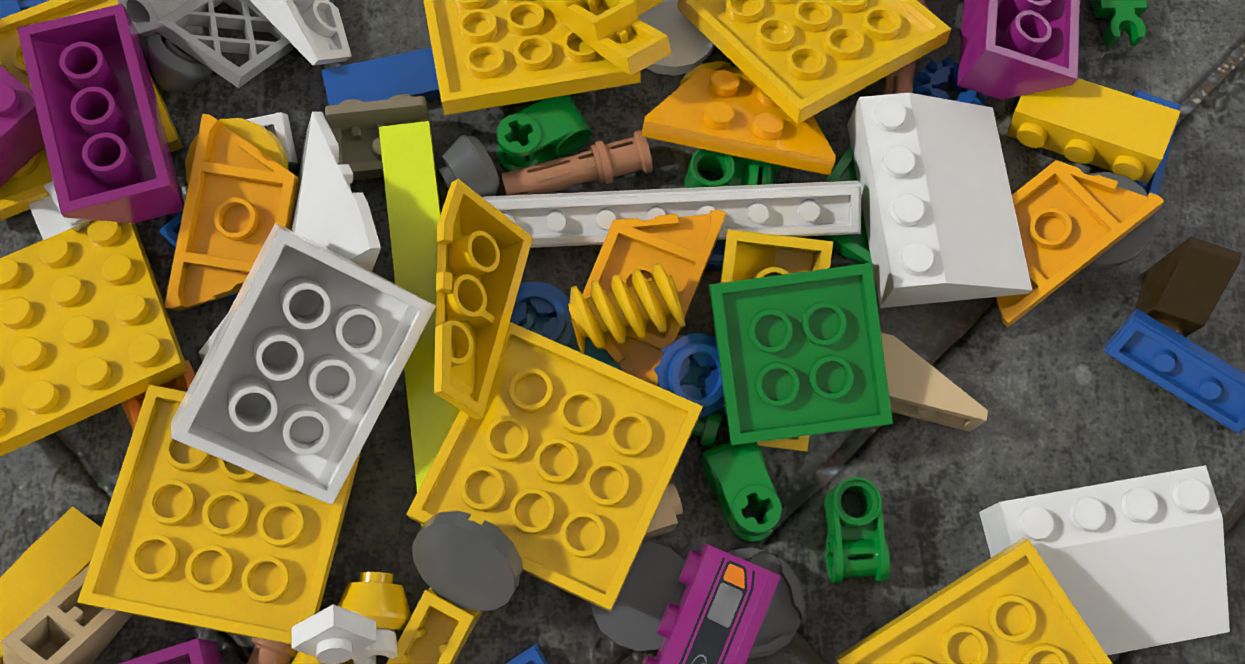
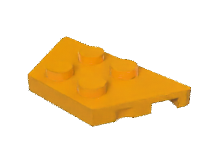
[641,67,836,175]
[164,114,300,311]
[996,160,1164,328]
[583,210,726,387]

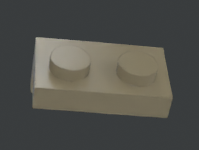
[325,94,436,180]

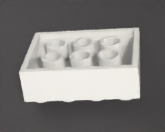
[847,93,1032,308]
[171,223,436,505]
[979,465,1230,655]

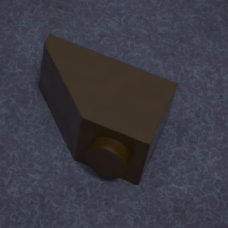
[1136,236,1242,338]

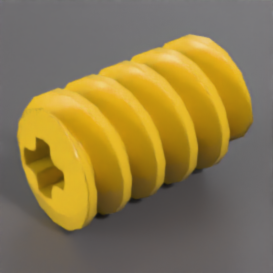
[568,263,686,354]

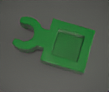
[1092,0,1148,47]

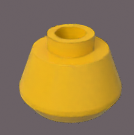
[338,572,411,631]

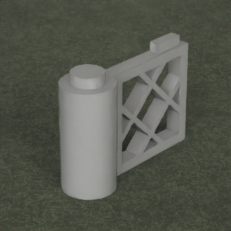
[118,0,295,88]

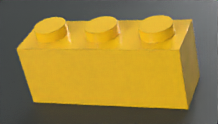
[1006,78,1181,183]

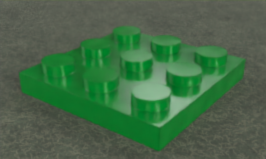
[709,263,893,446]

